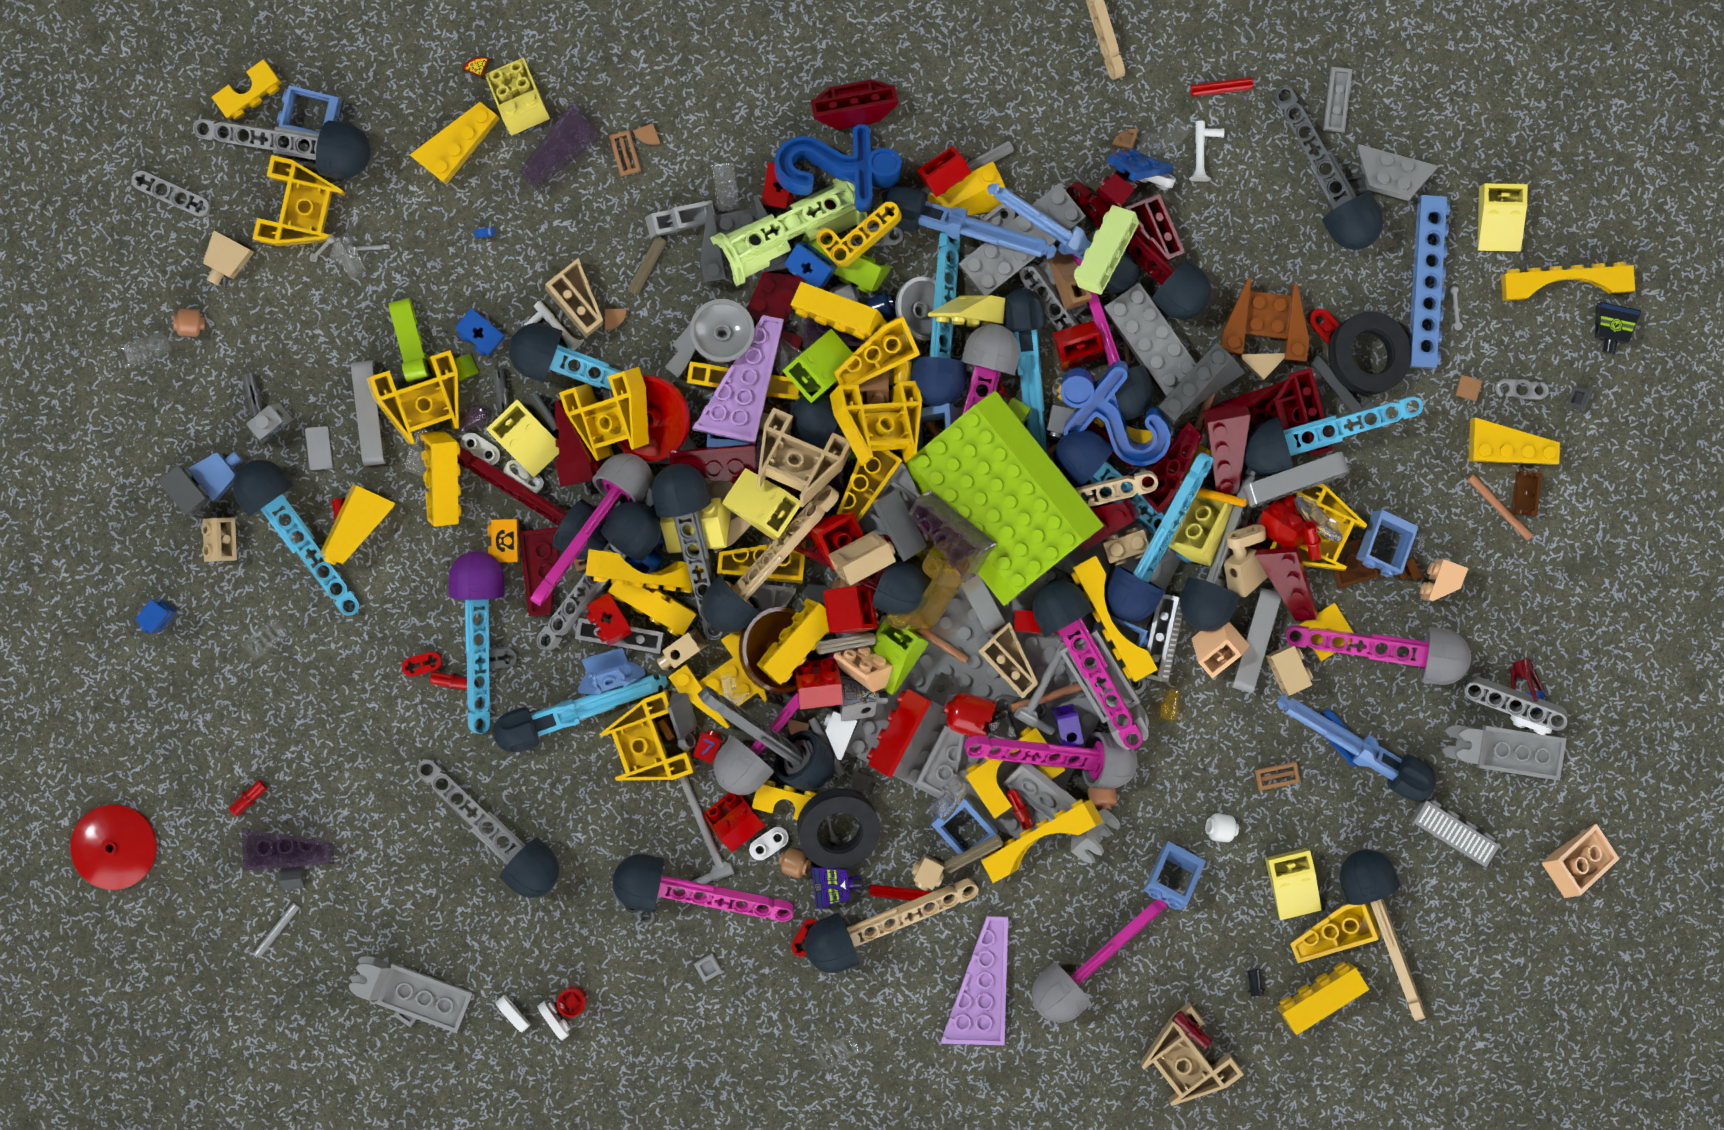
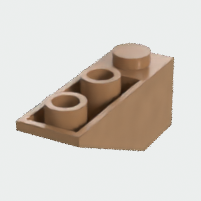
[1046,247,1092,310]

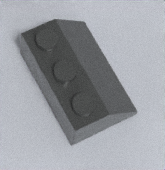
[872,487,930,562]

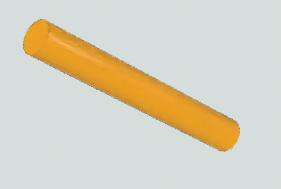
[1196,488,1247,507]

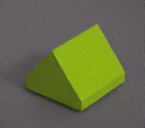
[454,353,479,381]

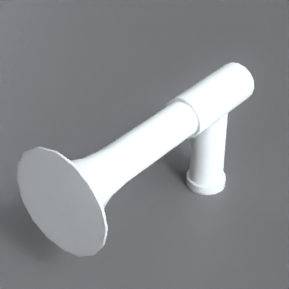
[1189,121,1224,182]
[524,300,584,351]

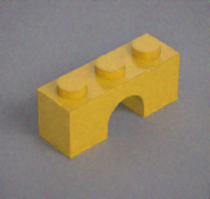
[212,59,282,121]
[752,780,817,820]

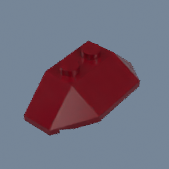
[811,79,899,130]
[1273,367,1333,456]

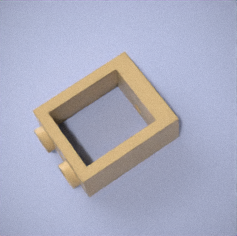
[828,531,896,586]

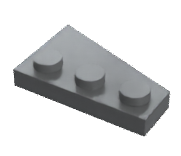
[915,725,964,802]

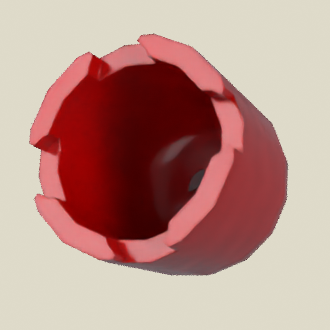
[943,692,997,737]

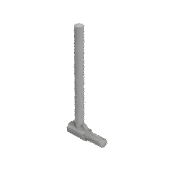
[1014,632,1076,735]
[679,775,735,884]

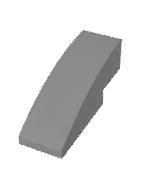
[645,200,715,238]
[665,323,696,379]

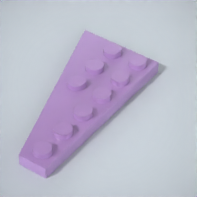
[692,315,784,444]
[940,916,1008,1045]

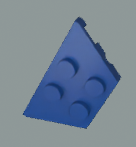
[1107,149,1174,181]

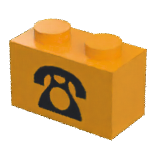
[487,519,520,562]

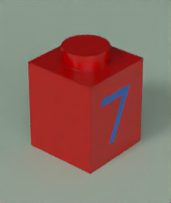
[692,729,723,764]

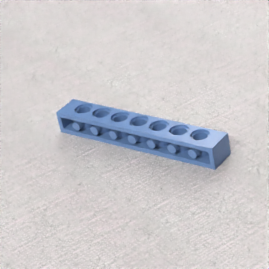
[1409,195,1450,369]

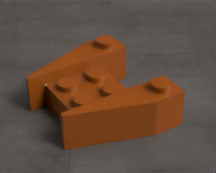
[1220,278,1309,363]

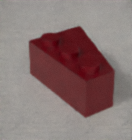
[1095,170,1140,209]
[1124,194,1185,266]
[1078,498,1140,552]

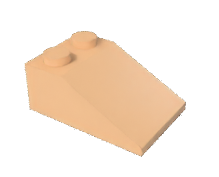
[1542,824,1620,898]

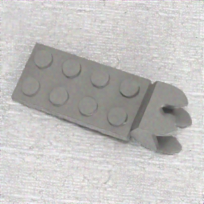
[1060,629,1149,750]
[1442,725,1567,781]
[1003,763,1120,863]
[349,956,472,1033]

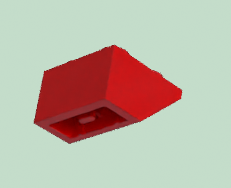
[917,145,971,197]
[1053,321,1104,371]
[823,585,878,633]
[794,658,843,709]
[703,792,765,852]

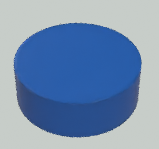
[474,227,496,238]

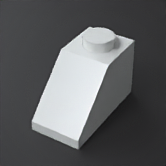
[823,711,857,760]

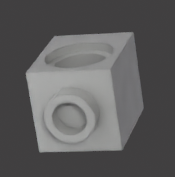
[1046,405,1074,438]

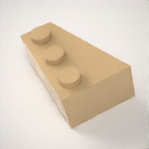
[545,258,603,338]
[977,622,1038,698]

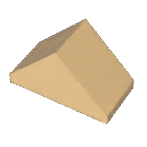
[1240,353,1285,381]

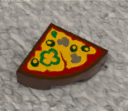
[462,56,491,79]

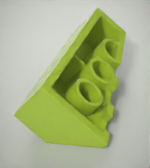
[802,234,892,293]

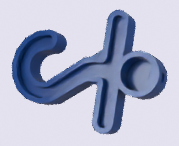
[774,124,902,212]
[1060,361,1171,466]

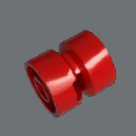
[557,986,587,1017]

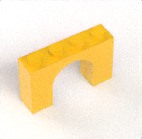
[965,726,1065,819]

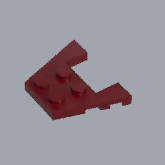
[746,272,830,356]

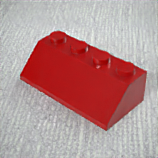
[866,688,931,778]

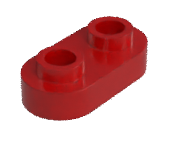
[1309,309,1340,345]

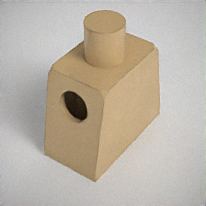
[203,231,254,285]
[1224,547,1268,597]
[657,628,708,670]

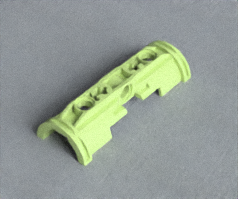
[710,178,867,287]

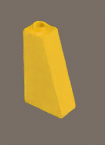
[320,484,395,565]

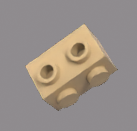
[202,518,237,562]
[1101,527,1149,566]
[911,853,944,891]

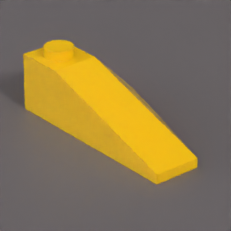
[928,161,1005,215]
[833,316,920,386]
[1290,904,1381,963]

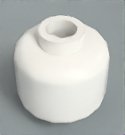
[1205,813,1239,842]

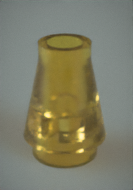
[1158,689,1180,722]

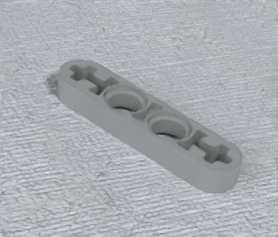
[131,171,211,217]
[1020,264,1079,331]

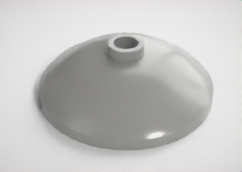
[895,277,945,341]
[690,299,754,362]

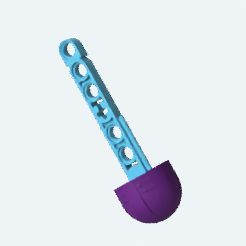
[448,551,505,734]

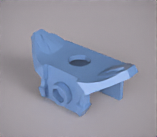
[578,647,645,695]

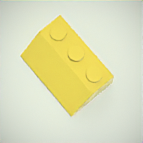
[1168,495,1233,567]
[660,498,731,553]

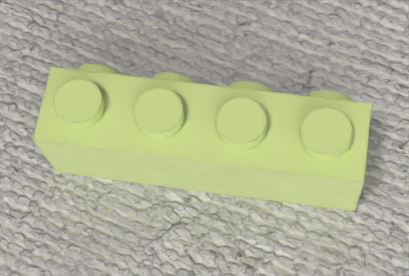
[1074,205,1139,295]

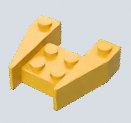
[253,155,345,246]
[366,350,459,444]
[559,367,649,461]
[830,381,922,466]
[1270,484,1367,571]
[669,630,768,729]
[599,690,696,781]

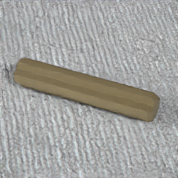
[628,236,667,295]
[816,632,876,654]
[944,835,1003,873]

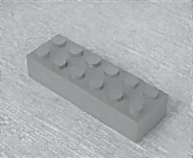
[958,183,1086,295]
[1102,283,1196,398]

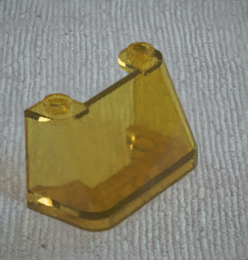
[885,540,971,630]

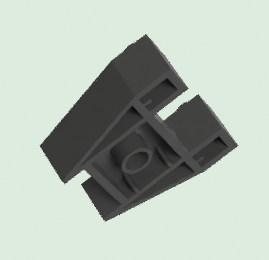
[699,195,788,284]

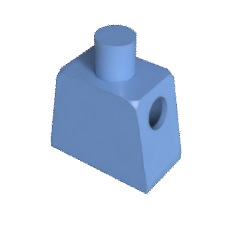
[188,451,243,502]

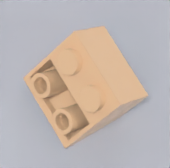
[1420,559,1468,601]
[1191,622,1250,679]
[834,646,893,692]

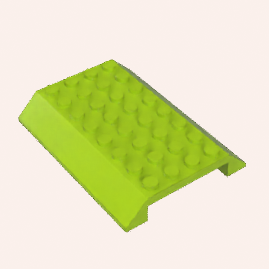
[905,391,1104,606]

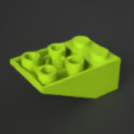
[782,329,853,403]
[870,615,929,696]

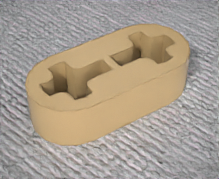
[1226,525,1266,549]

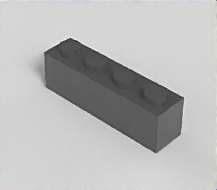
[1156,342,1245,422]

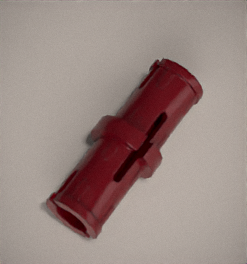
[1172,1010,1213,1050]

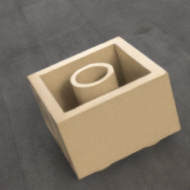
[1265,645,1313,696]

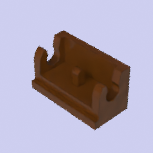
[1511,471,1542,516]

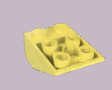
[485,57,550,136]
[1477,183,1528,252]
[928,295,1005,328]
[486,400,559,478]
[721,468,800,540]
[1265,848,1321,920]

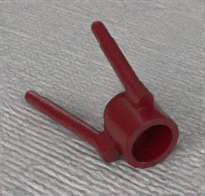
[1509,658,1544,707]

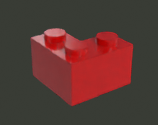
[1259,495,1306,548]

